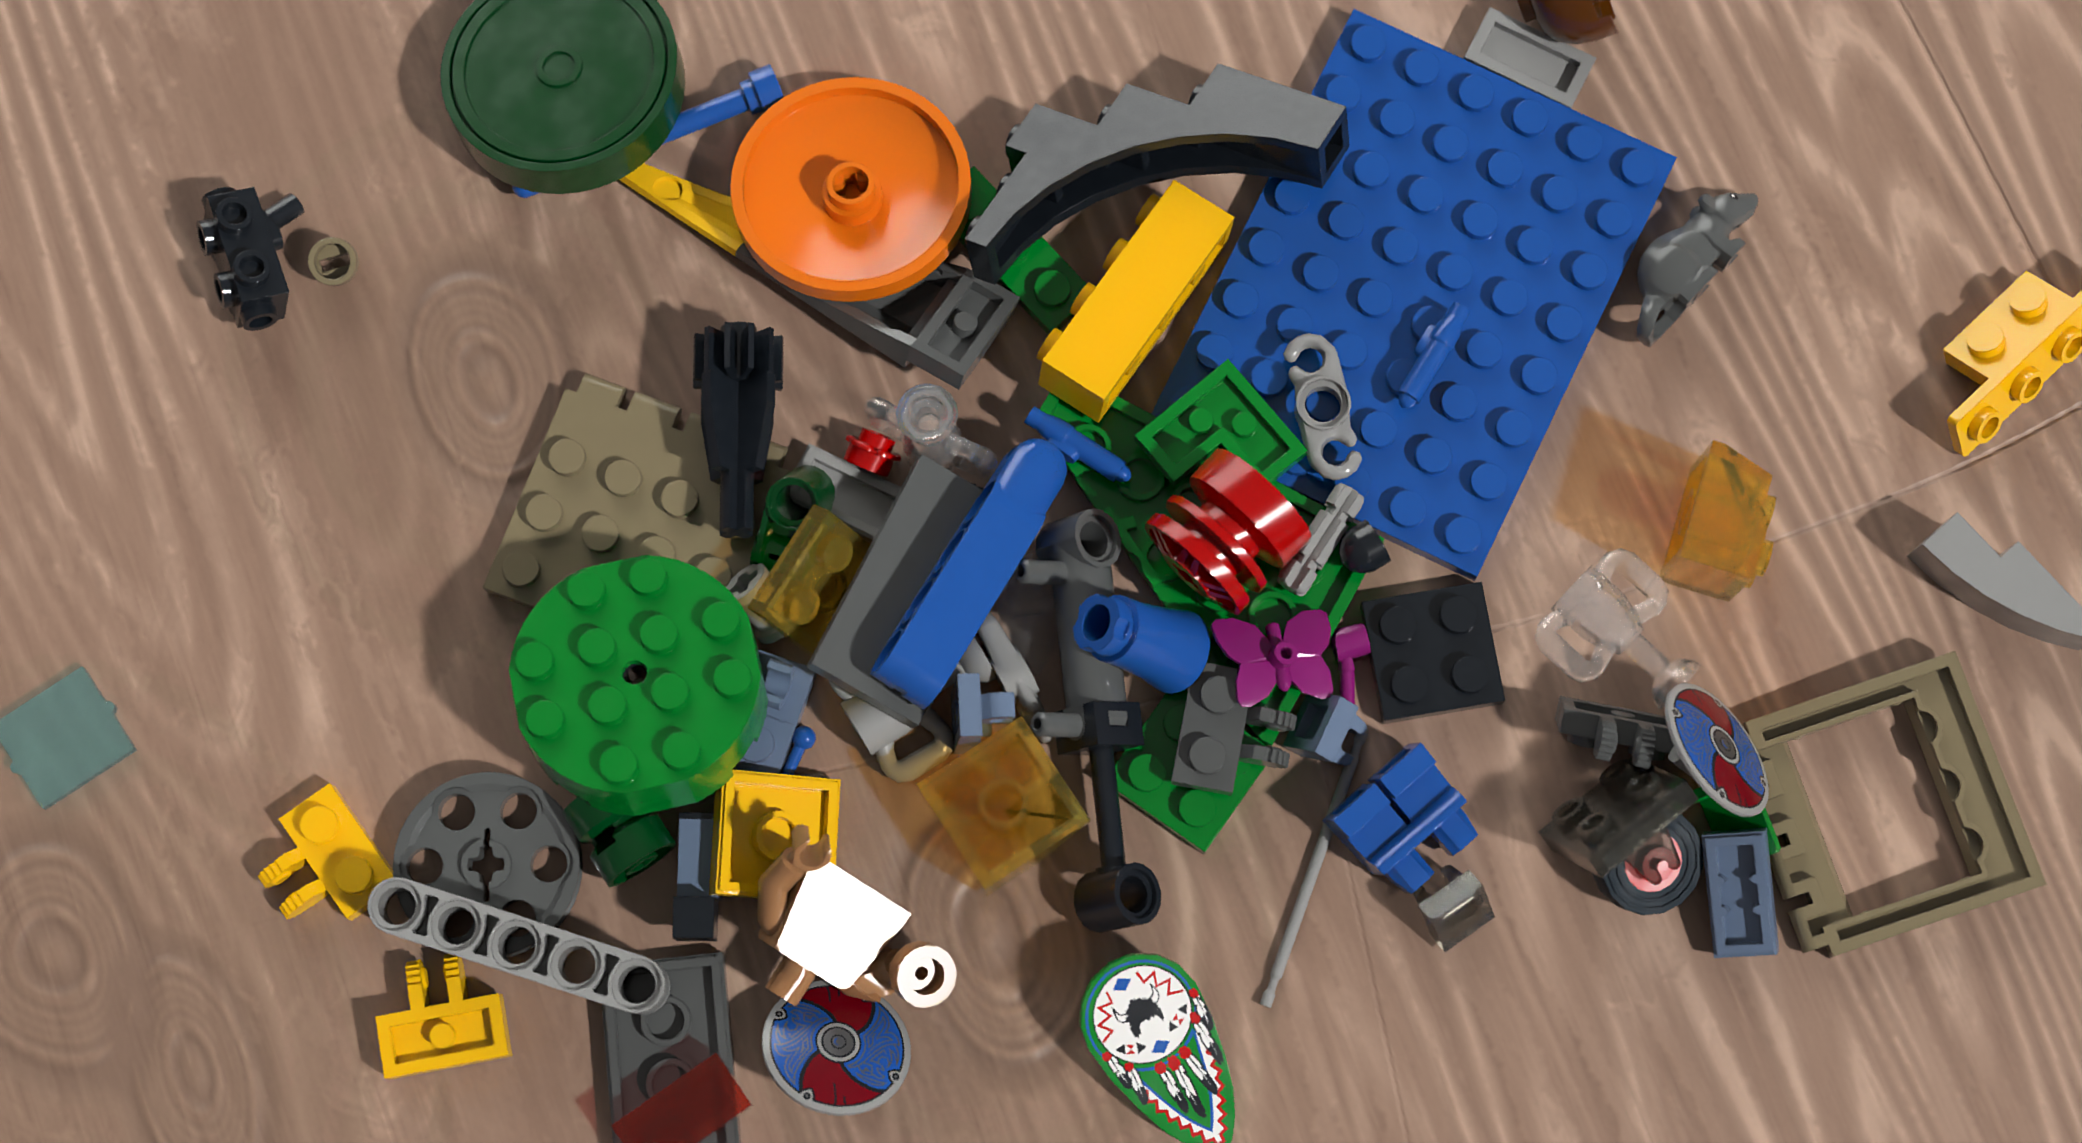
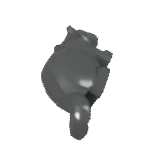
[1637,193,1758,348]

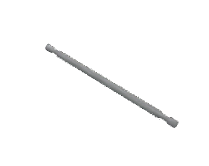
[1259,729,1369,1008]

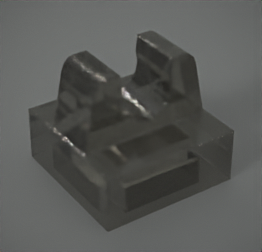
[1413,865,1495,952]

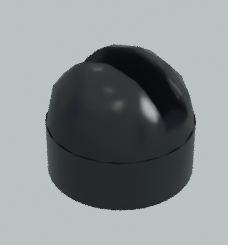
[1338,520,1391,573]

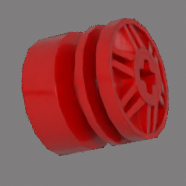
[1145,449,1312,615]

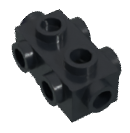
[196,187,304,331]

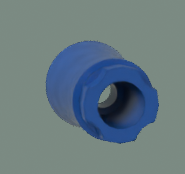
[1073,593,1210,694]

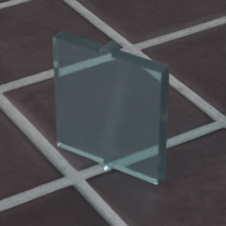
[0,666,137,810]

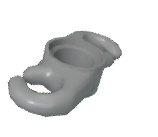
[1283,333,1362,480]
[978,612,1053,743]

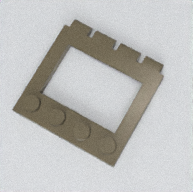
[1742,651,2047,958]

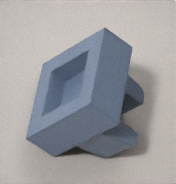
[1282,694,1367,766]

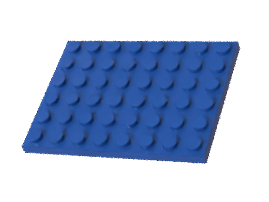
[1151,9,1677,581]

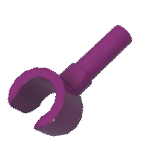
[1331,623,1371,704]

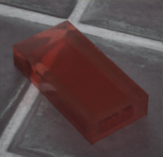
[611,1053,753,1143]

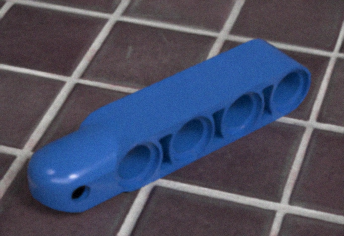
[870,438,1067,710]

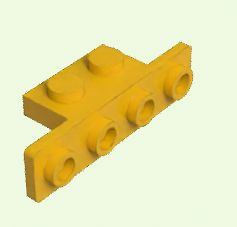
[1943,270,2082,457]

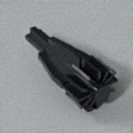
[693,322,784,539]

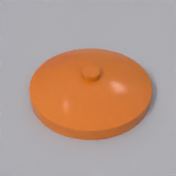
[730,77,972,302]

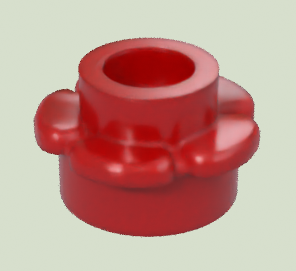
[843,427,901,477]

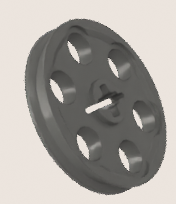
[393,772,583,957]

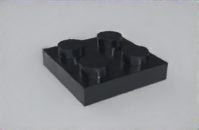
[1360,582,1505,724]

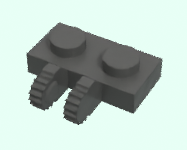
[1171,663,1297,796]
[1555,696,1674,769]

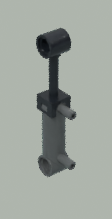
[1015,508,1161,933]

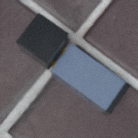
[672,813,723,941]

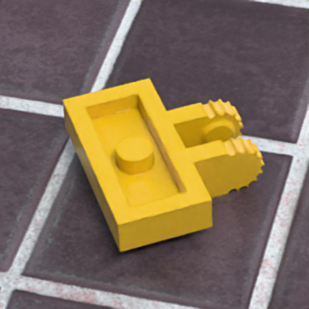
[258,783,393,921]
[375,954,513,1080]

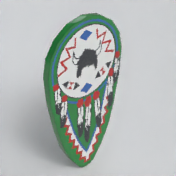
[1079,953,1235,1143]

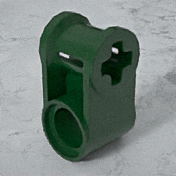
[750,465,835,590]

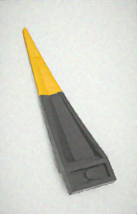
[618,163,1020,390]

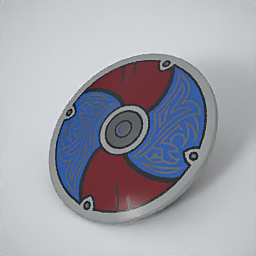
[1665,683,1769,817]
[762,980,911,1116]

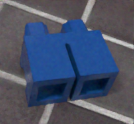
[1322,742,1478,894]

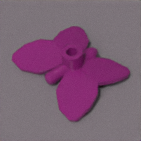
[1210,609,1333,707]

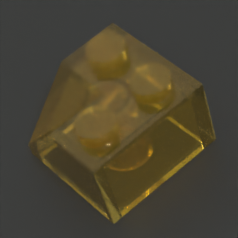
[1658,440,1776,602]
[916,716,1091,896]

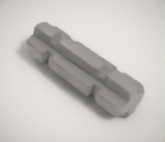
[1277,483,1364,597]

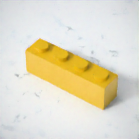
[1036,180,1235,423]

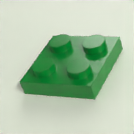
[1115,689,1266,855]

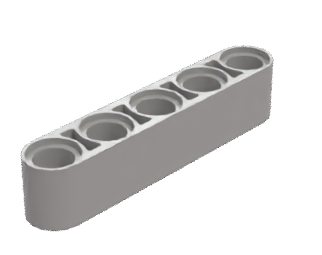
[367,877,671,1015]

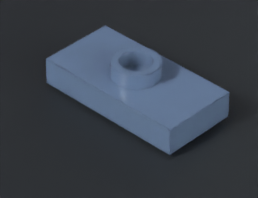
[1701,827,1779,958]

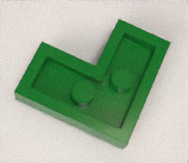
[1134,359,1308,486]

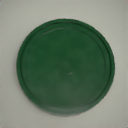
[440,0,685,194]

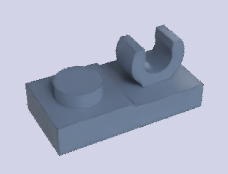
[733,650,817,774]
[950,673,1015,754]

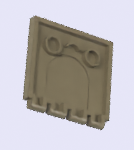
[483,373,790,609]

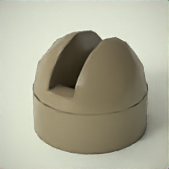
[308,237,359,286]

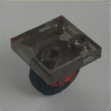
[1538,757,1703,915]

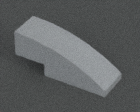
[1907,512,2082,651]

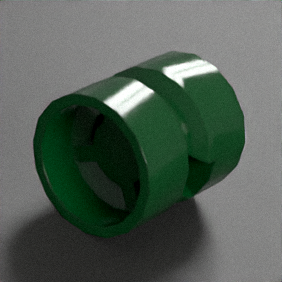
[562,797,676,888]

